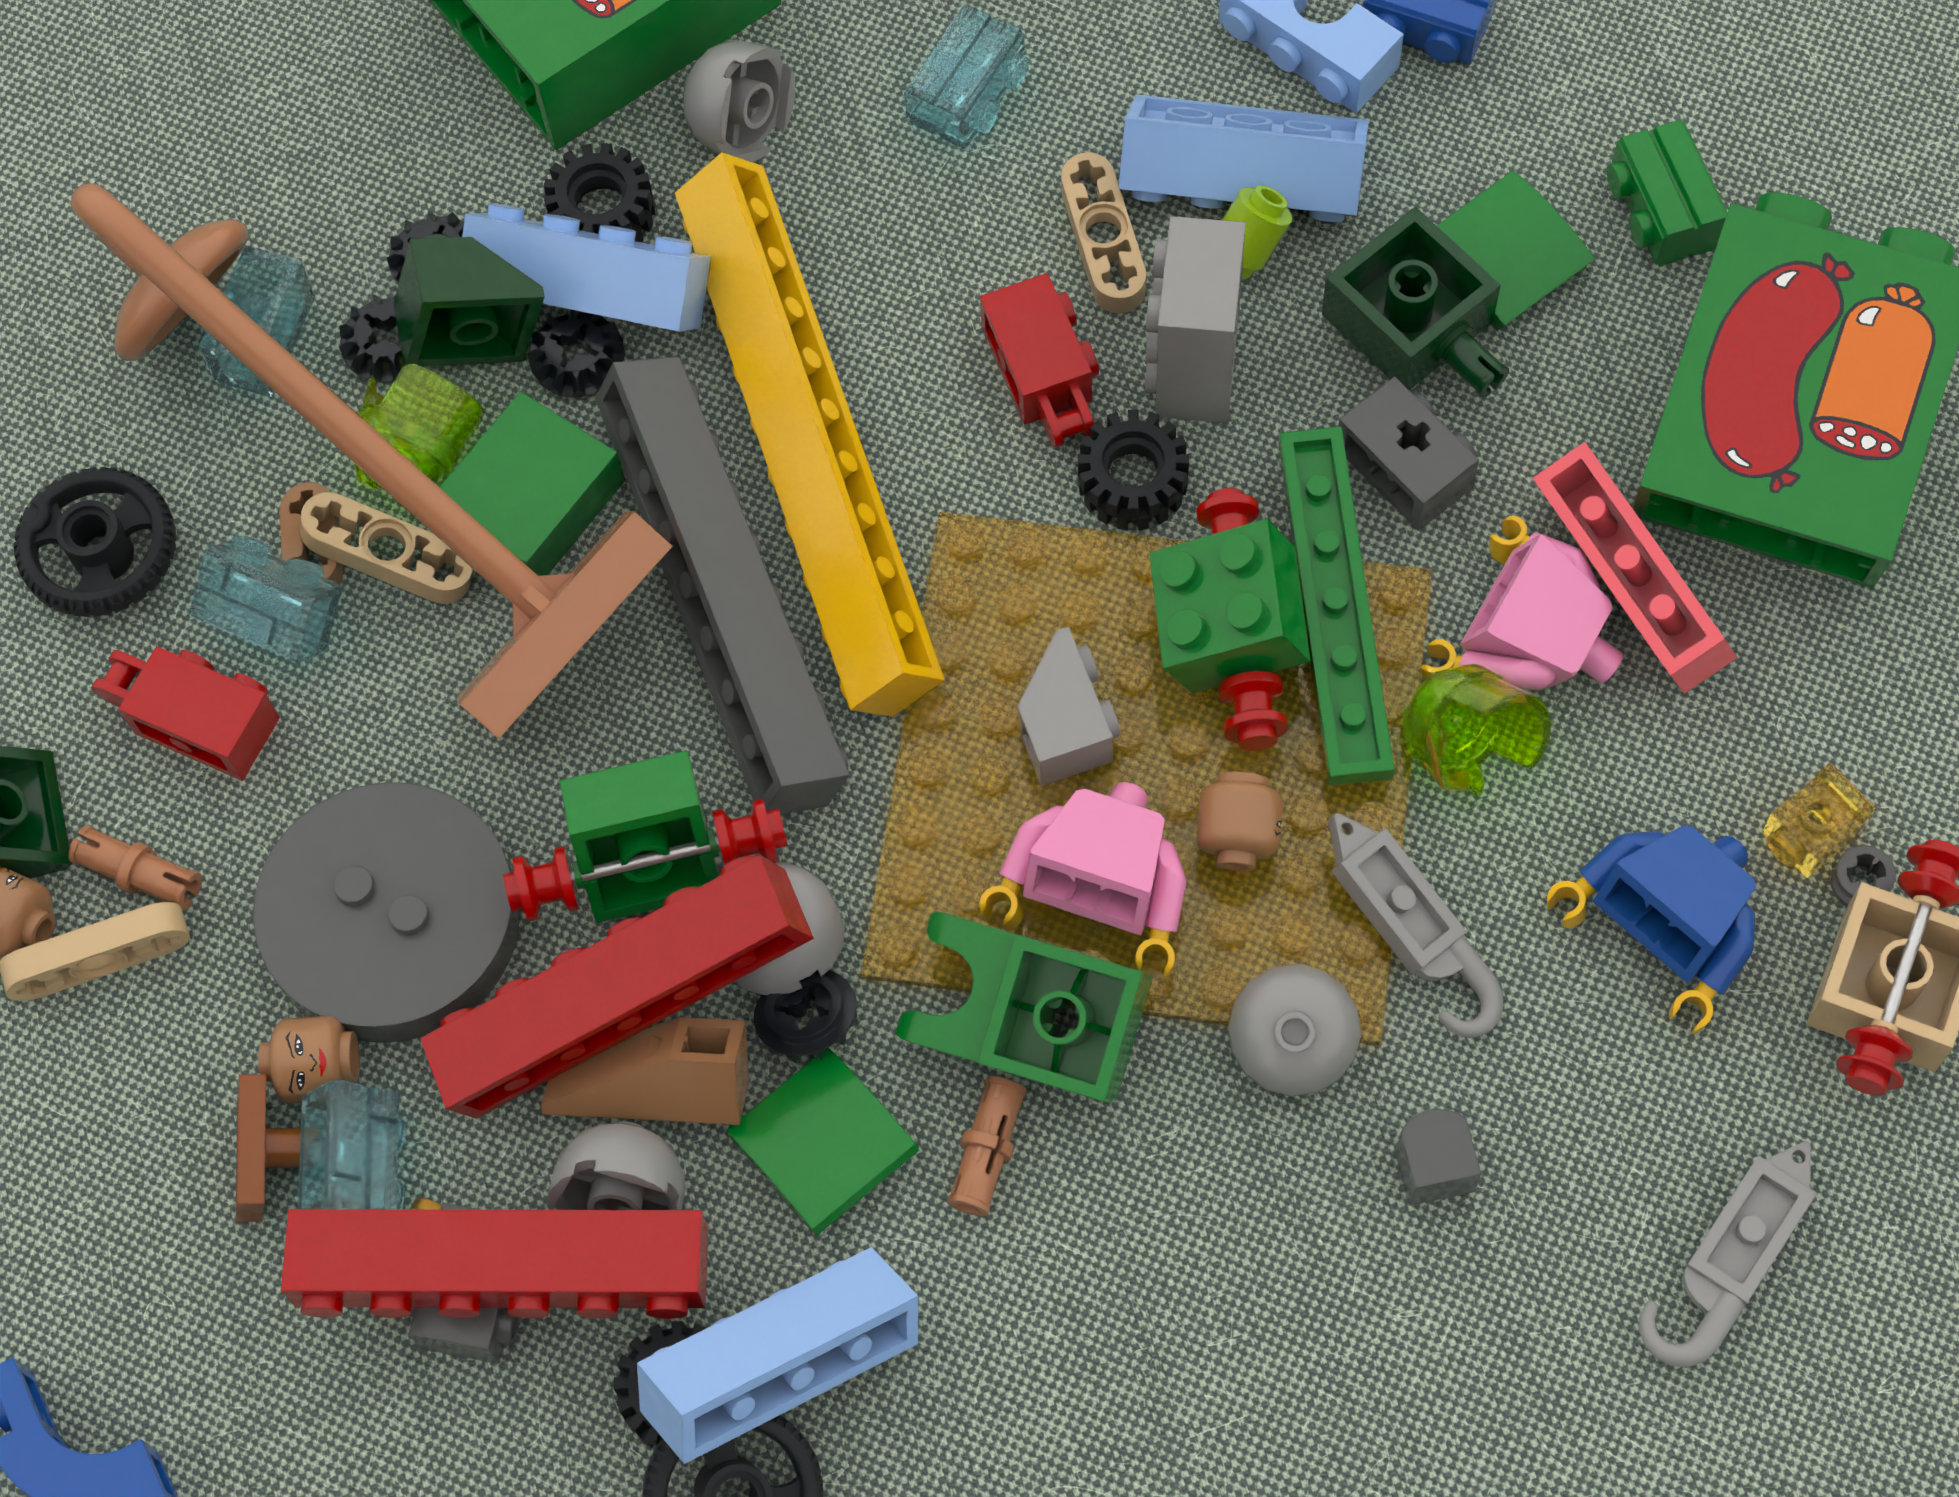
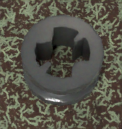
[1831,845,1896,907]

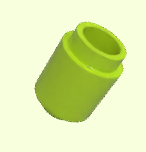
[1223,185,1292,278]

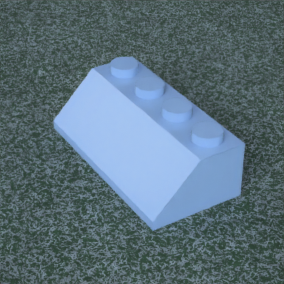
[1118,94,1369,222]

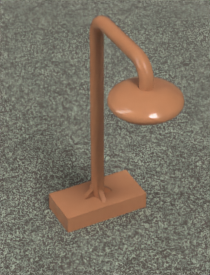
[71,183,673,739]

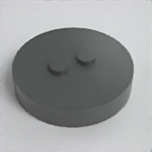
[253,782,520,1043]

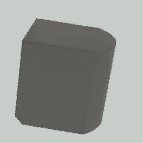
[1395,1109,1481,1206]

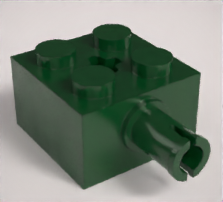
[1322,206,1509,398]

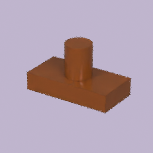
[235,1074,316,1222]

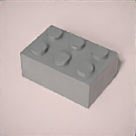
[1145,216,1246,423]

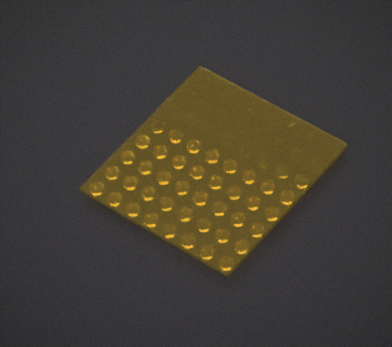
[861,512,1432,1046]

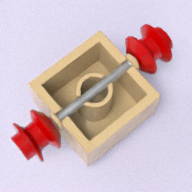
[1806,840,1959,1096]

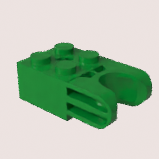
[895,912,1153,1103]

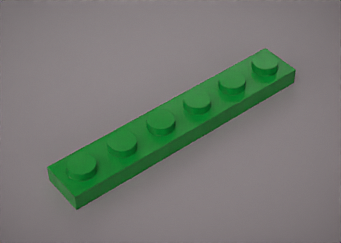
[1278,426,1395,786]

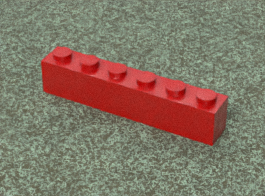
[420,855,814,1119]
[281,1209,709,1319]

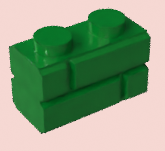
[1607,119,1727,266]

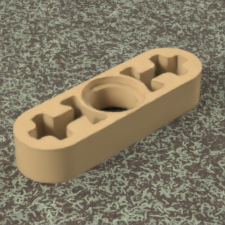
[1061,152,1146,313]
[300,492,473,604]
[0,902,190,1001]

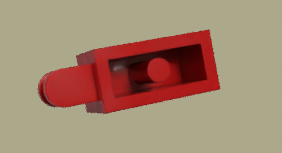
[980,273,1099,448]
[91,646,280,781]

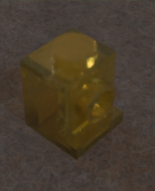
[1762,762,1877,878]

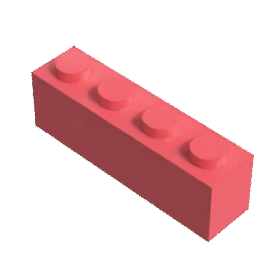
[1533,442,1738,694]

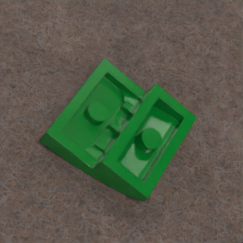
[1436,171,1595,331]
[726,1047,919,1236]

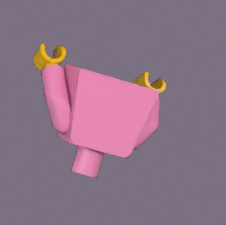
[1420,515,1623,690]
[979,782,1186,980]

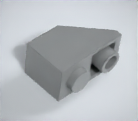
[1018,626,1121,786]

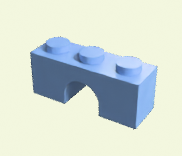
[1219,0,1404,114]

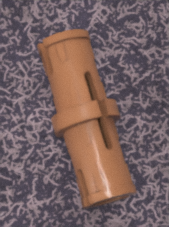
[68,825,202,911]
[947,1076,1027,1217]

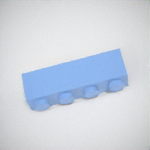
[462,203,711,332]
[637,1247,918,1464]

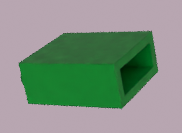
[440,391,626,576]

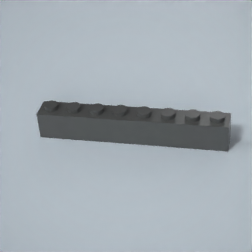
[595,356,850,814]

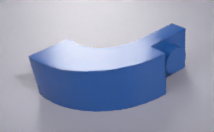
[0,1357,178,1497]

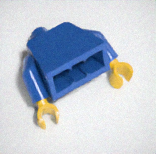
[1547,825,1756,1034]

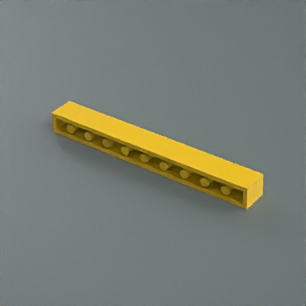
[675,152,945,717]

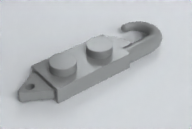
[1328,813,1504,1038]
[1639,1141,1817,1367]

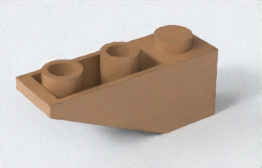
[541,1017,749,1125]

